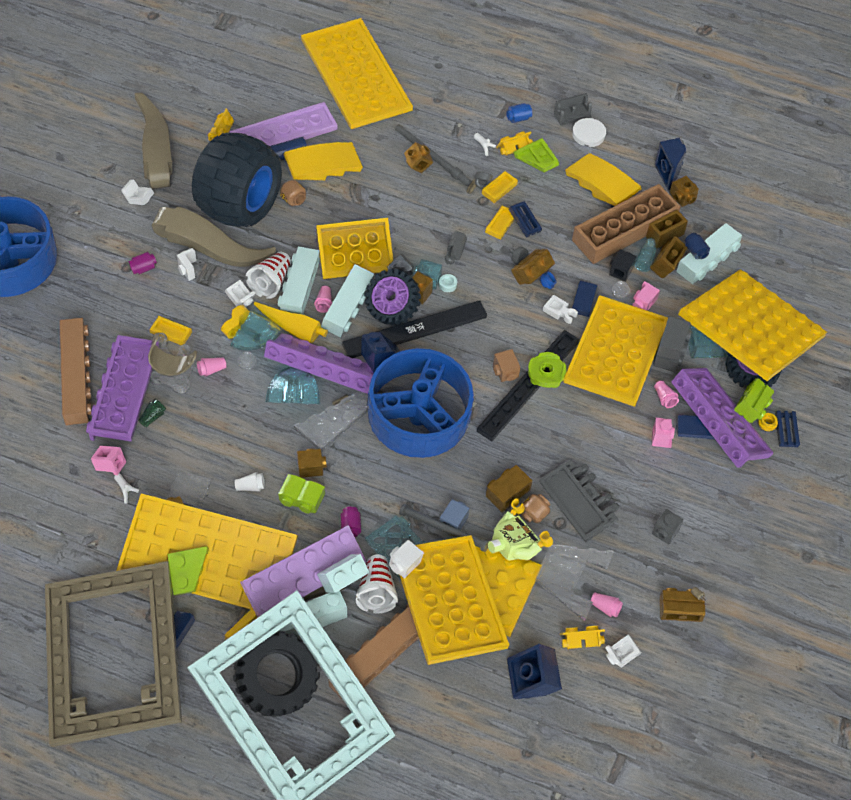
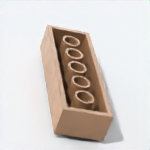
[572,184,681,264]

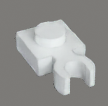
[543,295,578,324]

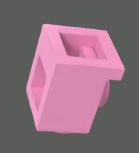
[632,281,660,311]
[652,418,675,448]
[91,446,126,475]

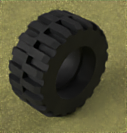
[233,631,320,717]

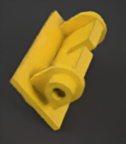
[208,108,234,141]
[496,131,533,156]
[560,626,605,649]

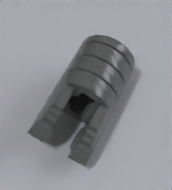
[445,232,467,265]

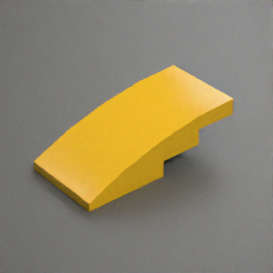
[284,142,363,181]
[565,153,641,206]

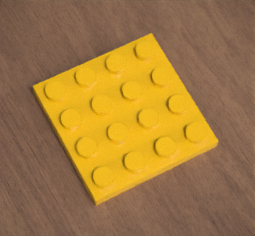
[475,546,542,637]

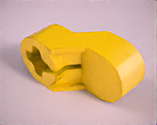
[221,305,251,339]

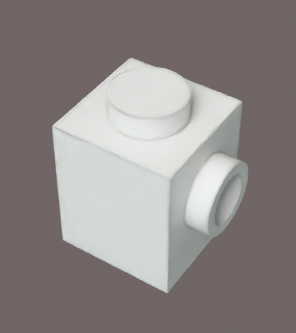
[389,540,424,578]

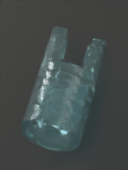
[635,238,657,272]

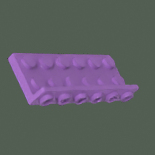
[264,333,374,394]
[86,335,159,442]
[672,368,773,468]

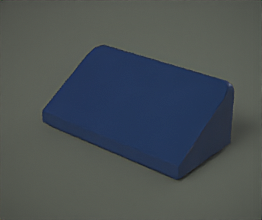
[676,415,715,440]
[174,610,195,650]

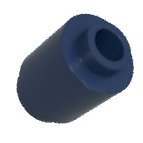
[685,233,710,260]

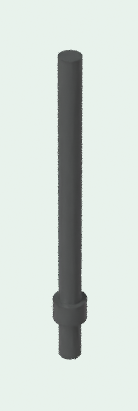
[395,124,471,186]

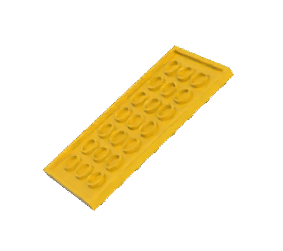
[301,18,413,129]

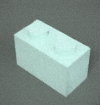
[317,554,370,593]

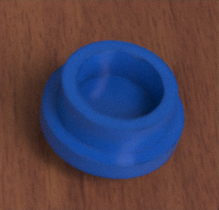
[540,271,556,289]

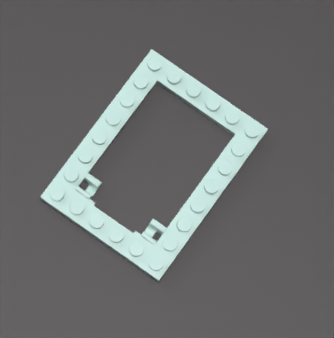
[187,591,396,800]

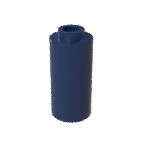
[270,137,307,161]

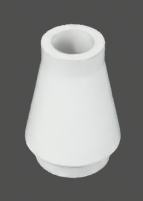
[235,472,265,492]

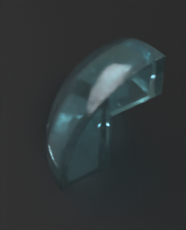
[230,310,281,350]
[265,367,320,404]

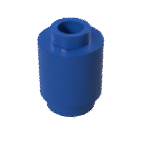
[506,103,532,123]

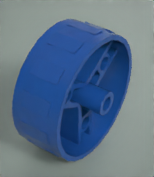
[0,196,57,297]
[367,348,474,458]

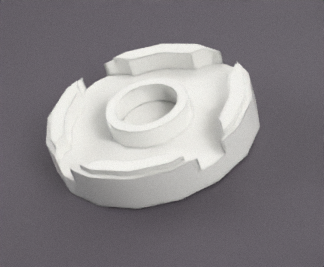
[572,118,606,147]

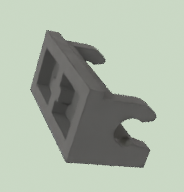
[554,93,592,126]

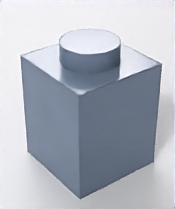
[440,499,470,530]

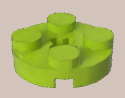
[528,352,566,388]

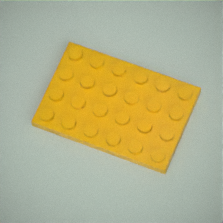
[563,295,668,407]
[399,535,509,665]

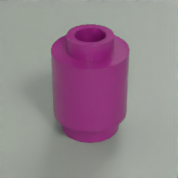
[128,251,157,275]
[340,507,362,537]

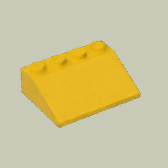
[316,218,394,279]

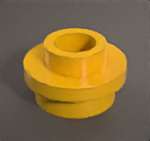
[758,413,778,431]

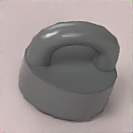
[475,172,493,189]
[510,247,529,265]

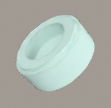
[439,274,457,292]

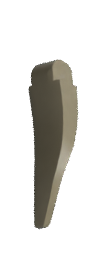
[134,93,173,189]
[152,207,276,267]

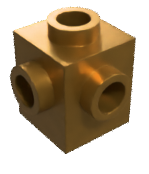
[404,142,434,173]
[669,176,699,207]

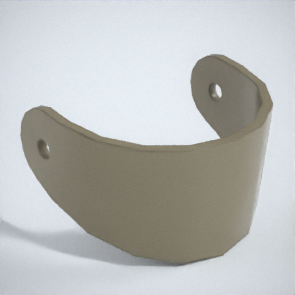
[148,333,197,376]

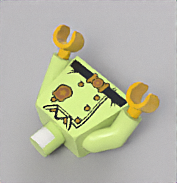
[488,498,553,560]

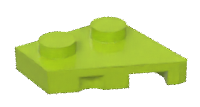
[513,138,559,172]
[168,546,209,596]

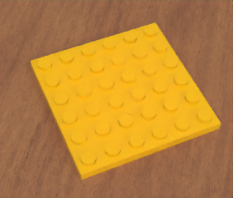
[678,269,827,381]

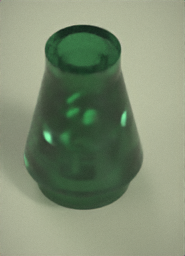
[138,399,166,428]

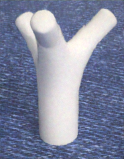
[474,133,496,156]
[114,473,139,504]

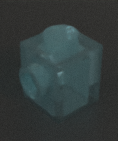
[413,259,442,289]

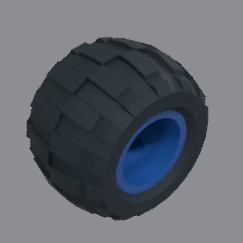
[192,133,282,227]

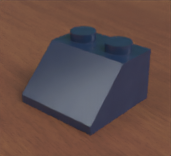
[654,138,686,190]
[361,332,401,373]
[507,644,562,699]

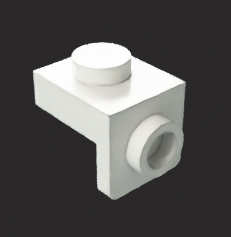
[122,180,154,205]
[177,248,196,281]
[224,280,256,307]
[605,635,642,668]

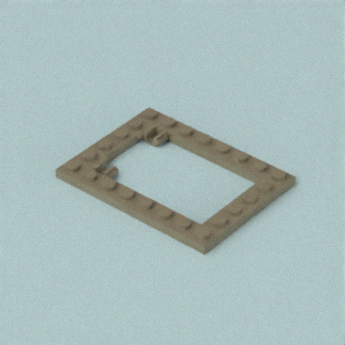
[45,561,182,747]

